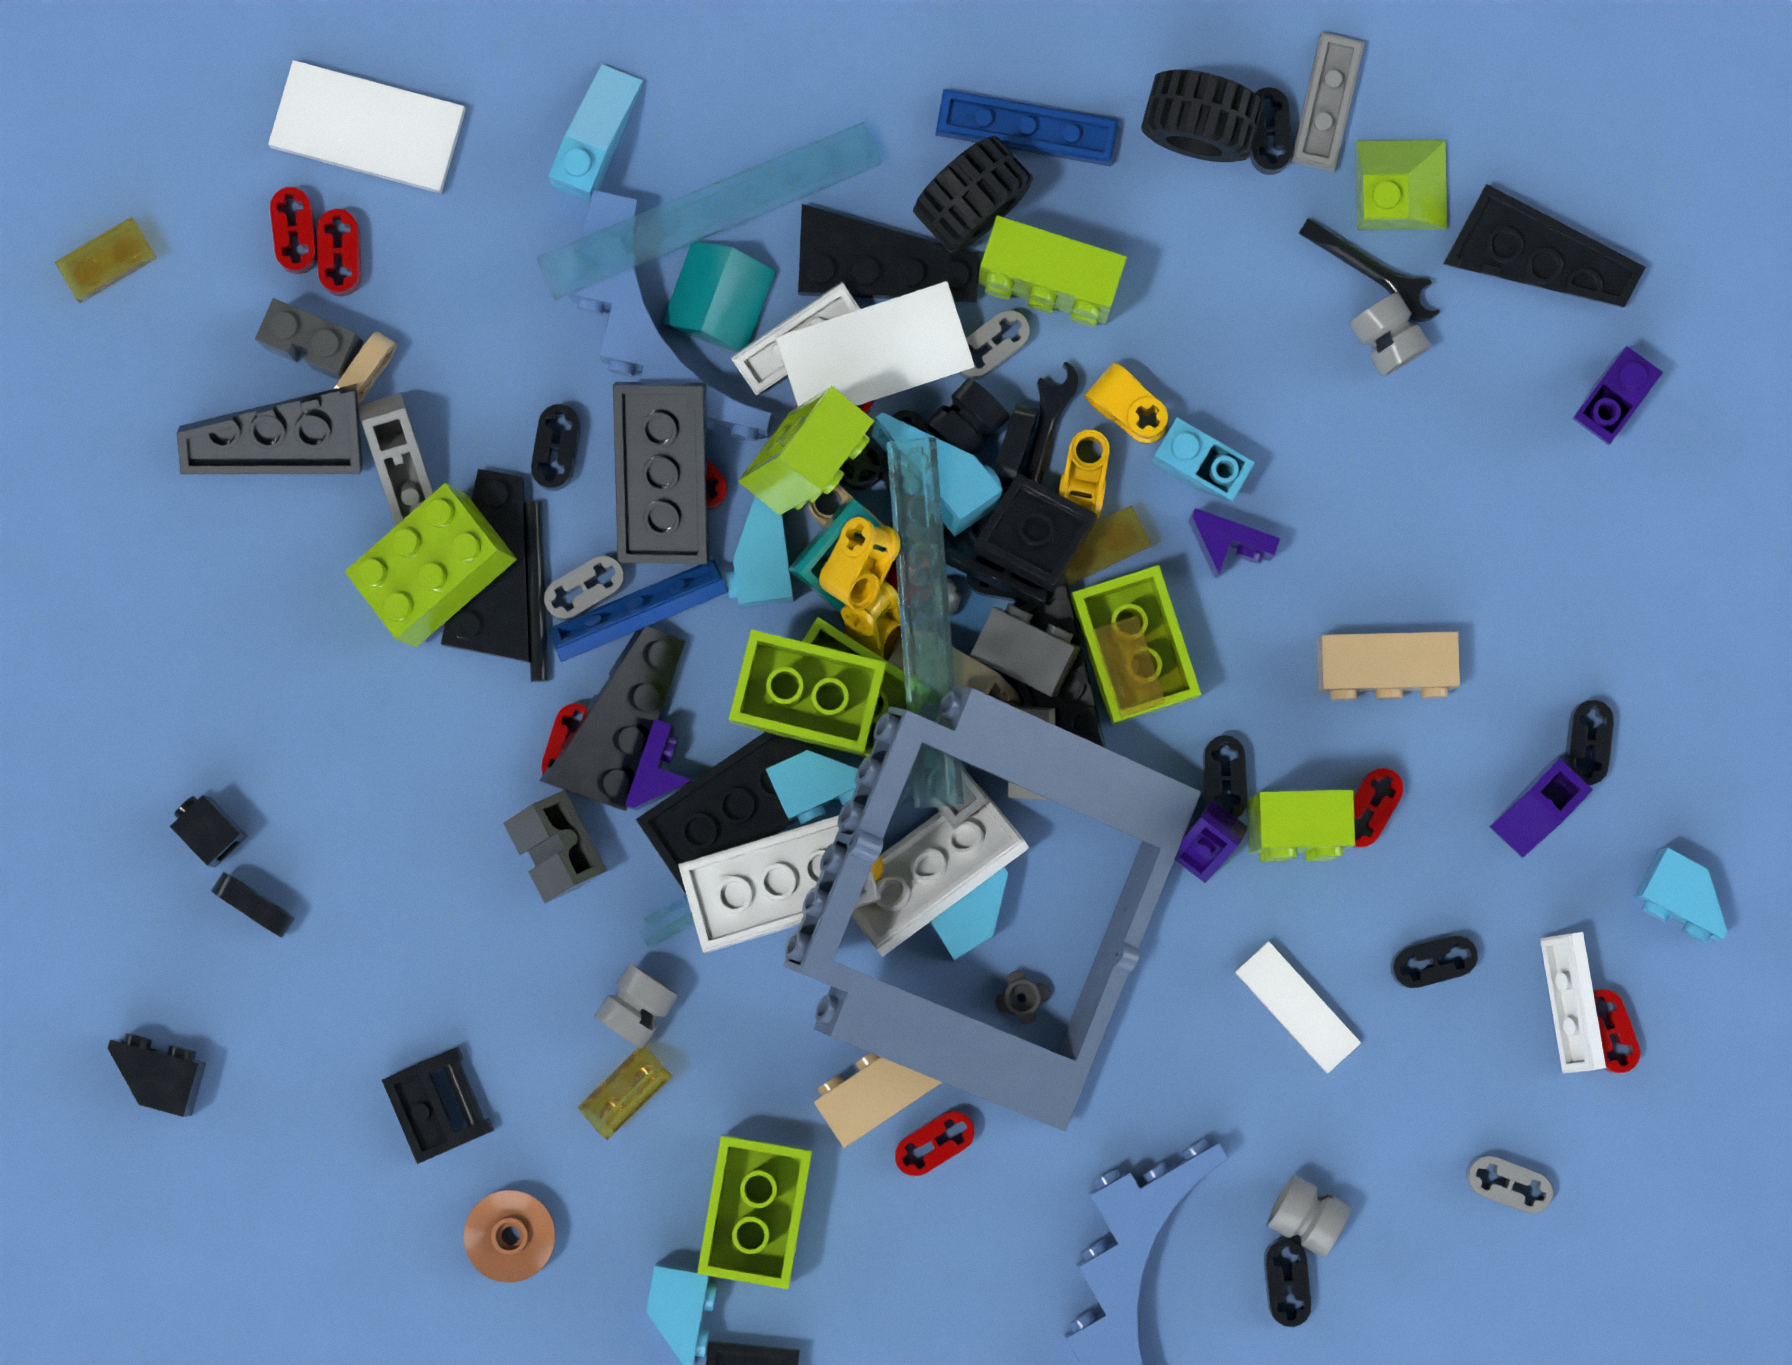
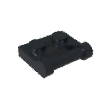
[382,1047,494,1164]

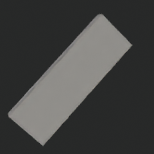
[1290,32,1365,173]

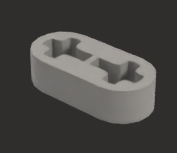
[958,310,1030,380]
[544,556,625,621]
[1465,1155,1553,1214]

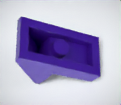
[1189,508,1281,578]
[625,719,693,811]
[1174,801,1248,883]

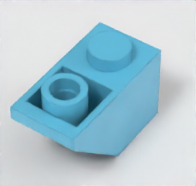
[1150,417,1255,502]
[766,750,858,825]
[1634,847,1728,944]
[930,867,1008,961]
[646,1263,717,1365]

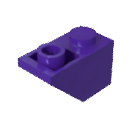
[1572,346,1663,445]
[1489,758,1593,858]

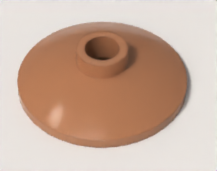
[463,1190,556,1283]

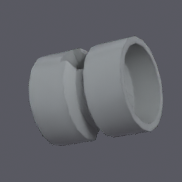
[1349,292,1432,377]
[594,963,679,1049]
[1266,1174,1351,1258]

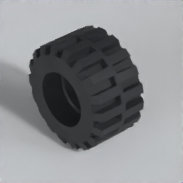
[1141,69,1264,163]
[913,136,1033,253]

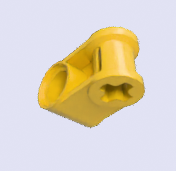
[1084,362,1168,444]
[1058,430,1110,520]
[819,517,900,611]
[841,580,905,660]

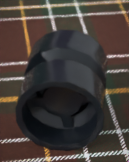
[925,377,1010,455]

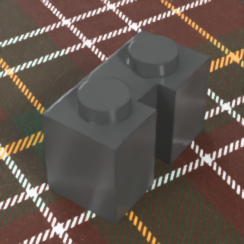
[255,298,363,380]
[970,603,1081,696]
[503,790,607,903]

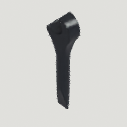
[1298,219,1440,322]
[1025,362,1078,485]

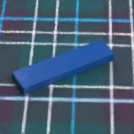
[935,89,1119,167]
[549,559,728,662]

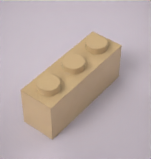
[1317,632,1460,701]
[814,1053,942,1148]

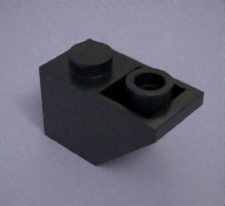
[107,1033,206,1117]

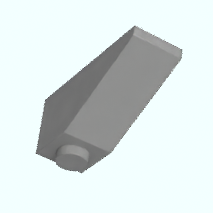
[358,392,433,525]

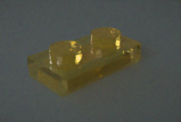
[54,217,158,303]
[1064,505,1152,586]
[1093,615,1166,718]
[577,1046,673,1140]

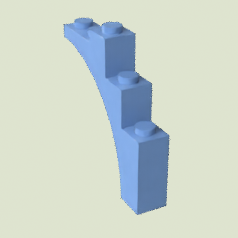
[568,190,772,441]
[1064,1139,1229,1365]

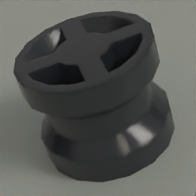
[839,443,883,490]

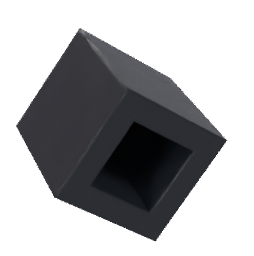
[170,795,248,868]

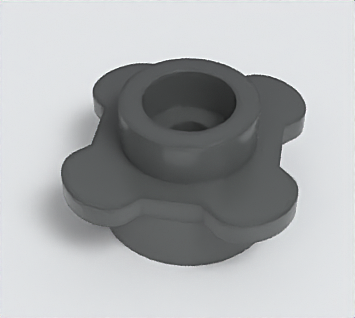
[995,971,1049,1024]

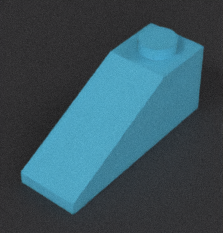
[548,64,643,202]
[871,413,1003,537]
[726,496,794,609]

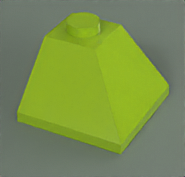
[1355,140,1447,230]

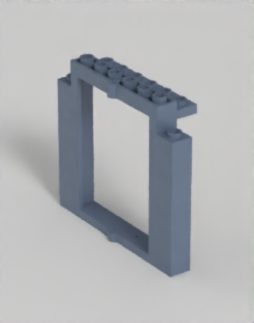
[783,685,1201,1131]

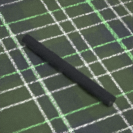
[524,501,549,682]

